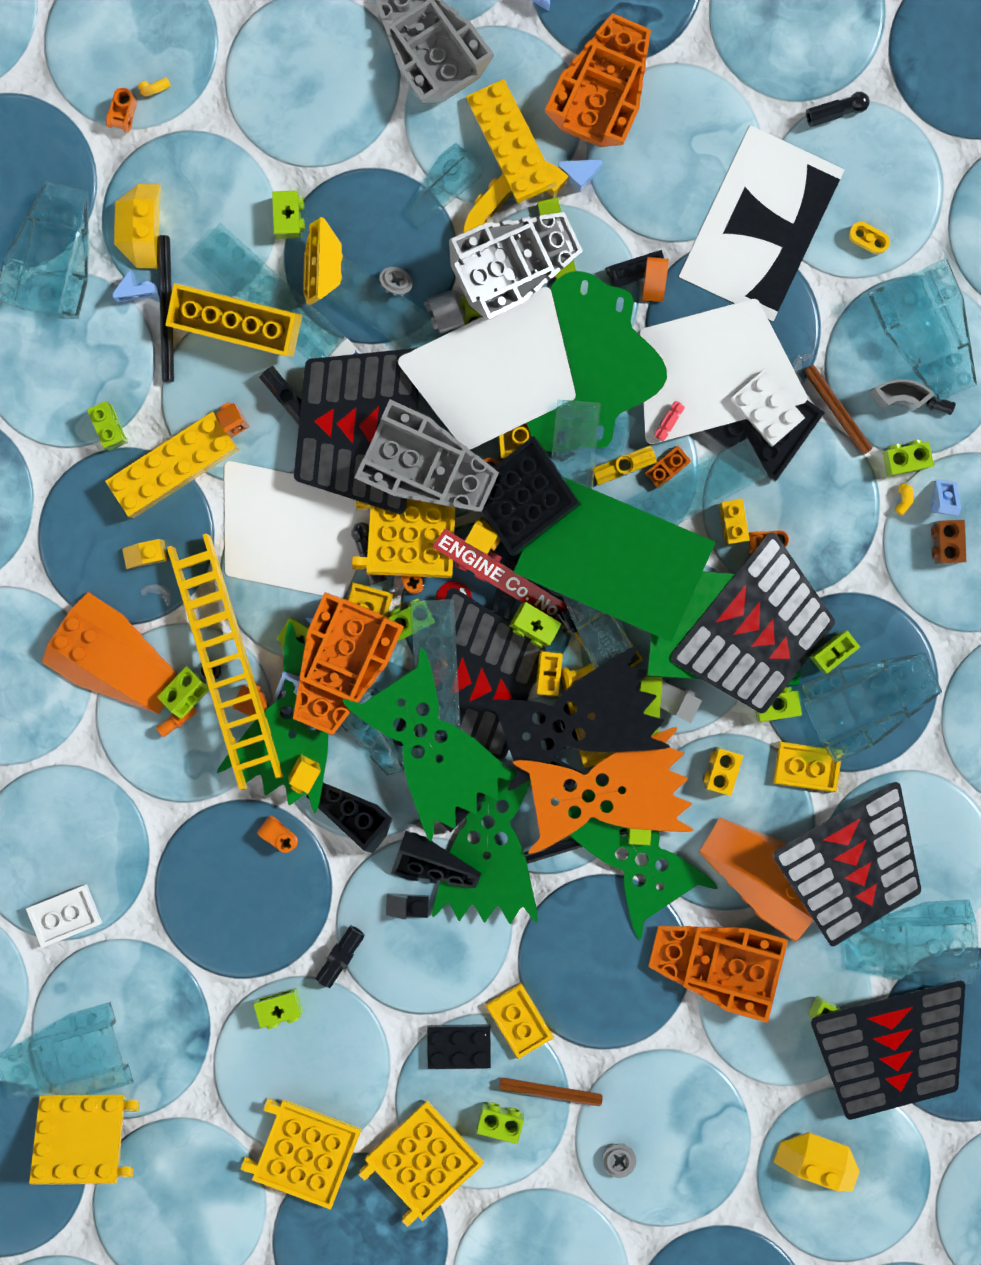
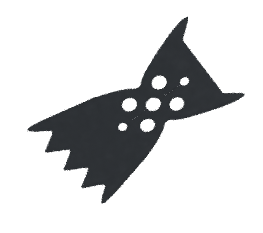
[478,646,670,791]

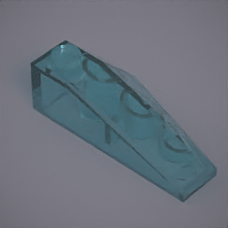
[341,688,404,776]

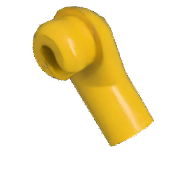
[138,77,171,97]
[894,483,914,516]

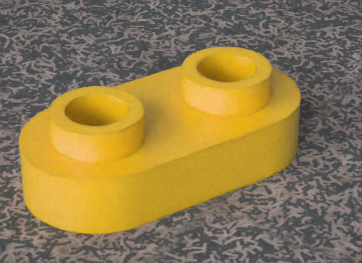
[849,222,890,255]

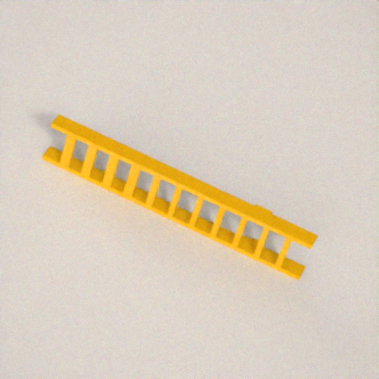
[167,534,284,790]

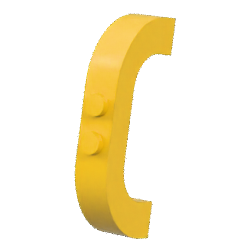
[464,162,569,233]

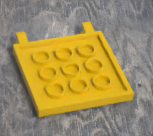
[352,499,455,578]
[29,1095,140,1185]
[240,1098,362,1210]
[358,1100,484,1227]

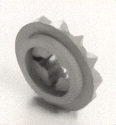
[379,267,413,297]
[603,1143,636,1178]

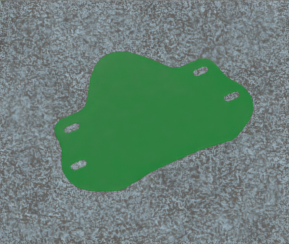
[527,271,667,453]

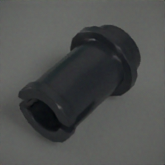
[926,394,956,415]
[555,607,579,636]

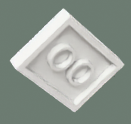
[730,370,805,447]
[26,884,102,948]

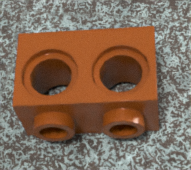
[931,520,966,564]

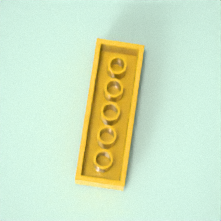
[165,283,302,357]
[105,412,239,518]

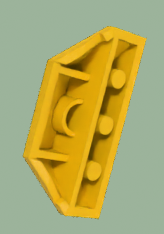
[114,184,161,269]
[303,217,343,305]
[773,1132,860,1192]

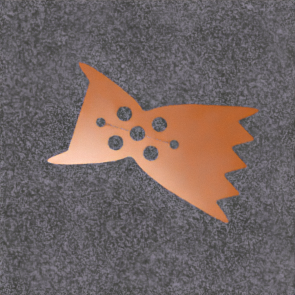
[513,727,694,854]

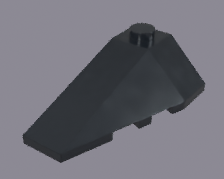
[306,782,393,853]
[391,831,481,888]

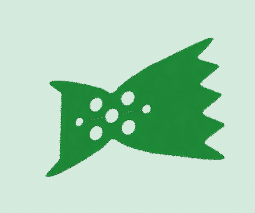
[217,622,328,813]
[342,647,515,841]
[432,769,538,924]
[568,777,717,940]

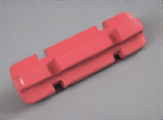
[654,401,685,441]

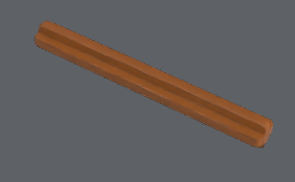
[804,365,872,455]
[499,1077,603,1106]

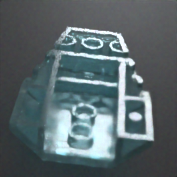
[845,900,979,986]
[0,1002,134,1098]

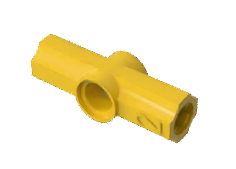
[591,445,657,486]

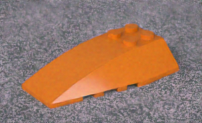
[545,13,651,147]
[42,592,178,714]
[293,592,404,735]
[699,817,814,942]
[648,925,788,1023]

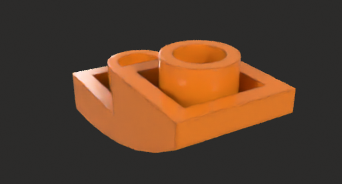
[642,257,669,302]
[645,445,692,489]

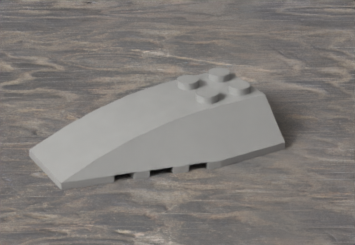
[375,0,494,103]
[449,212,583,320]
[355,399,499,512]

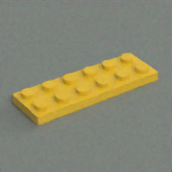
[466,79,557,203]

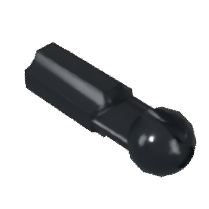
[806,92,870,127]
[351,522,388,585]

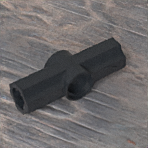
[259,366,301,425]
[315,925,365,988]

